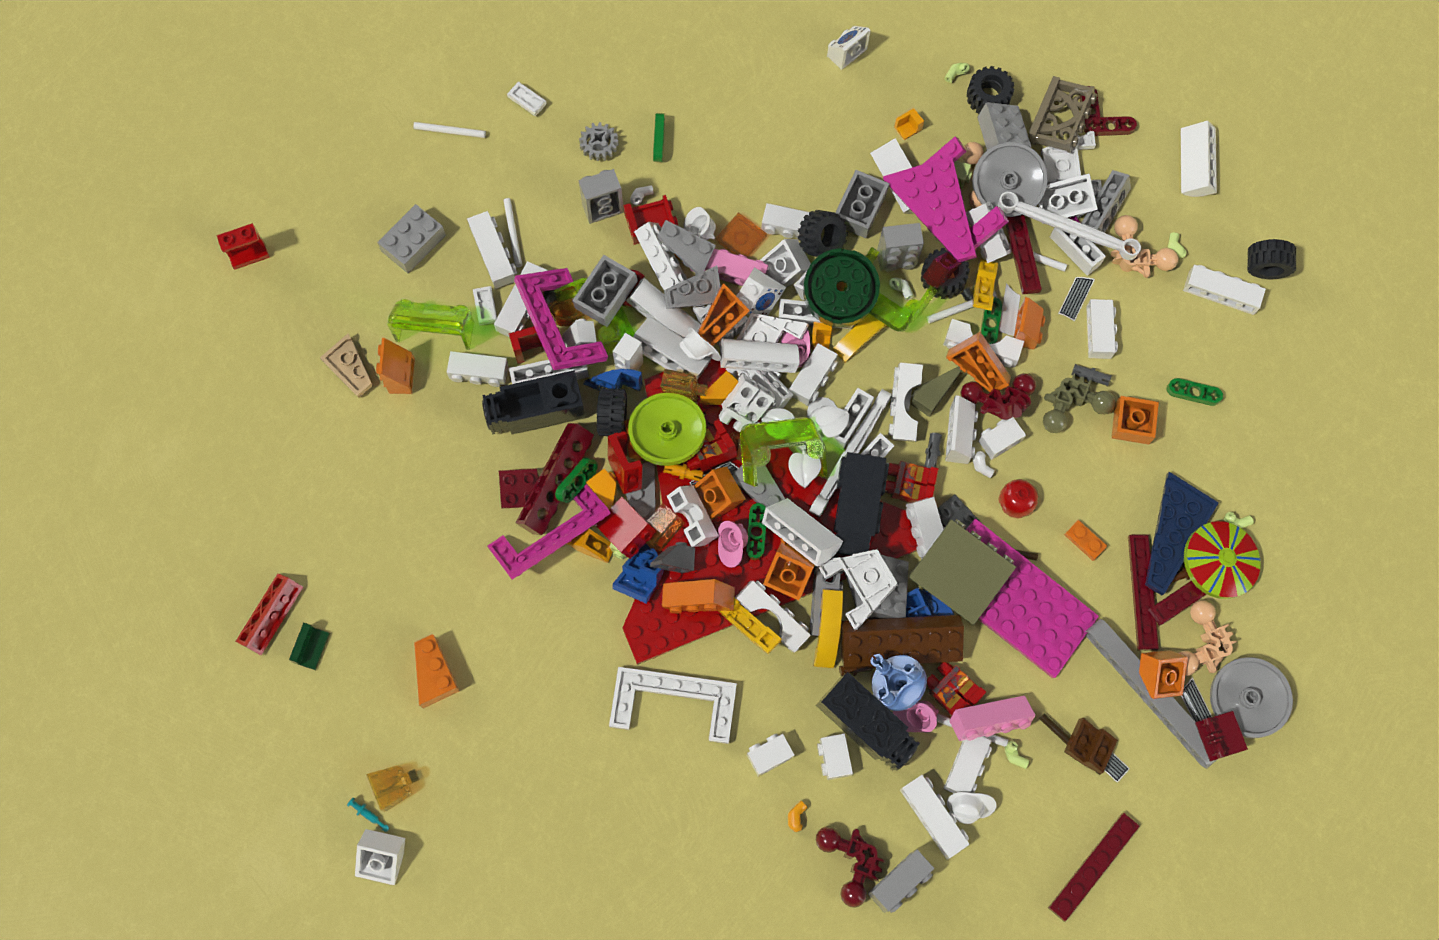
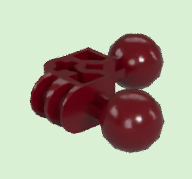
[960,373,1037,420]
[815,826,885,908]

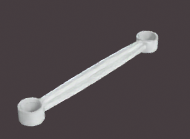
[998,192,1141,260]
[809,389,892,517]

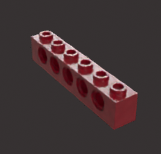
[515,423,594,535]

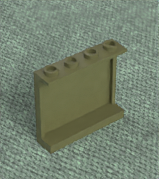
[908,519,1016,625]

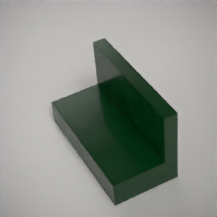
[289,622,330,671]

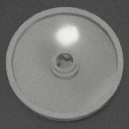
[972,142,1047,217]
[1210,657,1293,738]

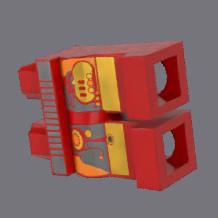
[686,419,737,472]
[885,461,939,503]
[926,662,986,716]

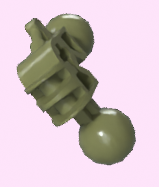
[1043,373,1116,433]

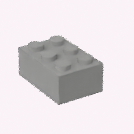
[977,102,1031,150]
[578,169,624,224]
[835,170,890,238]
[377,204,446,273]
[877,223,924,272]
[572,255,638,327]
[860,555,909,619]
[867,850,934,913]

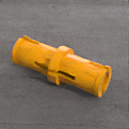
[663,464,704,481]

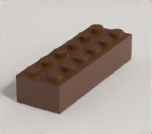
[841,615,964,667]

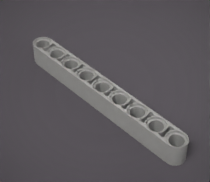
[1085,619,1218,769]

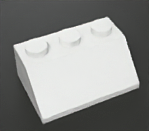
[1038,174,1098,224]
[945,395,978,464]

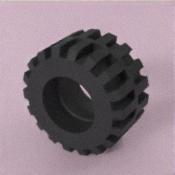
[966,66,1014,114]
[798,210,848,257]
[1247,239,1296,279]
[921,248,970,299]
[597,388,627,436]

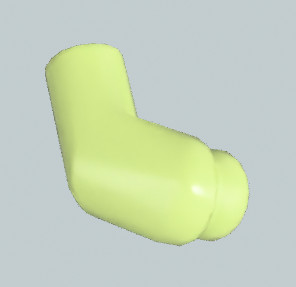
[944,63,970,83]
[1168,232,1187,258]
[1224,512,1254,529]
[1004,741,1029,769]

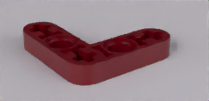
[1080,86,1137,136]

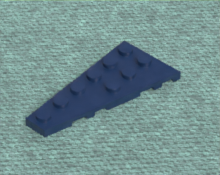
[1145,472,1219,596]

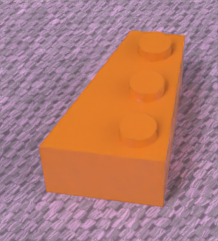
[697,283,750,346]
[946,332,1011,392]
[662,579,735,613]
[414,634,460,708]

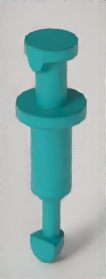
[347,797,389,832]

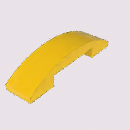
[972,259,998,311]
[833,303,899,363]
[814,589,843,668]
[719,597,782,654]

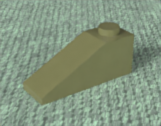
[911,366,962,417]

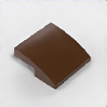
[1064,718,1118,774]

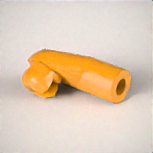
[788,801,808,832]

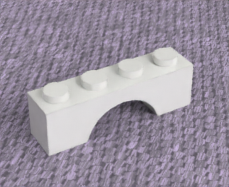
[943,319,1024,368]
[889,363,923,442]
[735,581,810,653]

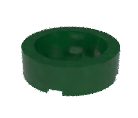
[803,248,880,327]

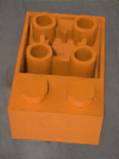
[376,338,415,394]

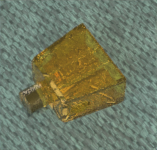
[661,369,708,402]
[366,766,420,812]

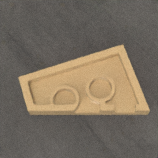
[320,333,373,398]

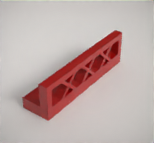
[235,573,303,655]

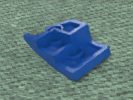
[583,369,643,391]
[612,543,664,604]
[906,588,955,618]

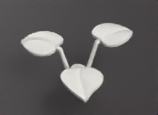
[761,406,849,488]

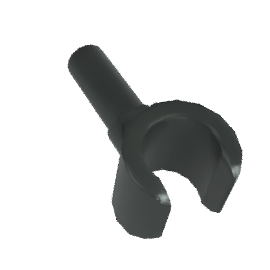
[961,287,974,301]

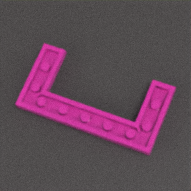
[923,137,1009,249]
[514,268,608,370]
[487,484,611,580]

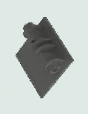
[937,495,981,530]

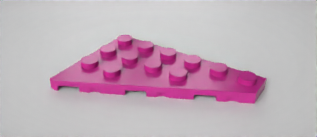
[883,156,977,262]

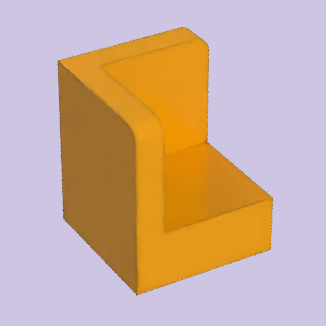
[894,108,924,140]
[810,322,832,350]

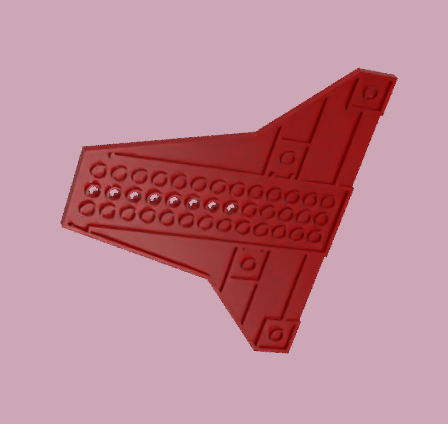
[622,358,917,665]

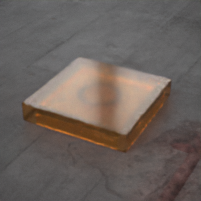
[715,212,767,258]

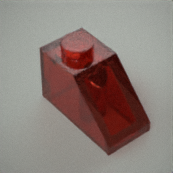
[922,252,961,288]

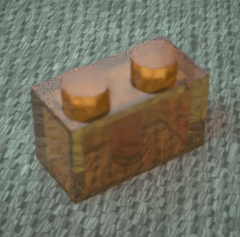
[647,503,685,552]

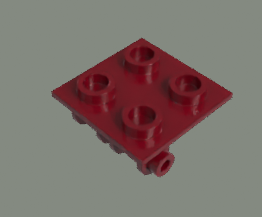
[499,468,539,509]
[1195,711,1248,761]

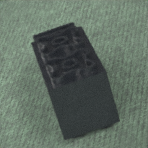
[482,370,586,435]
[833,452,889,556]
[815,672,920,771]

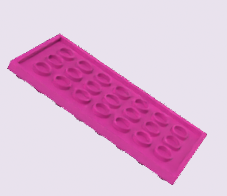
[966,519,1099,678]

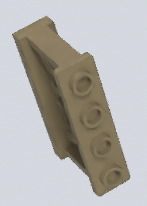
[1029,76,1097,153]

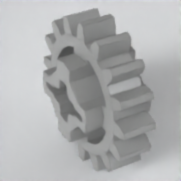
[579,122,619,161]

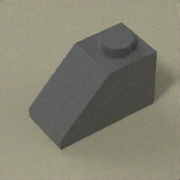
[650,542,695,574]

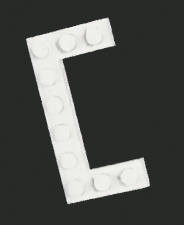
[609,667,737,744]

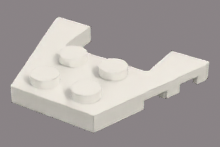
[1041,131,1102,197]
[737,313,809,380]
[818,549,898,631]

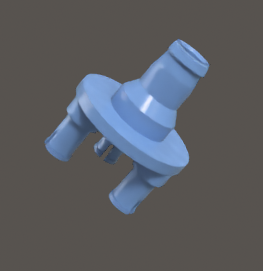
[871,654,927,711]

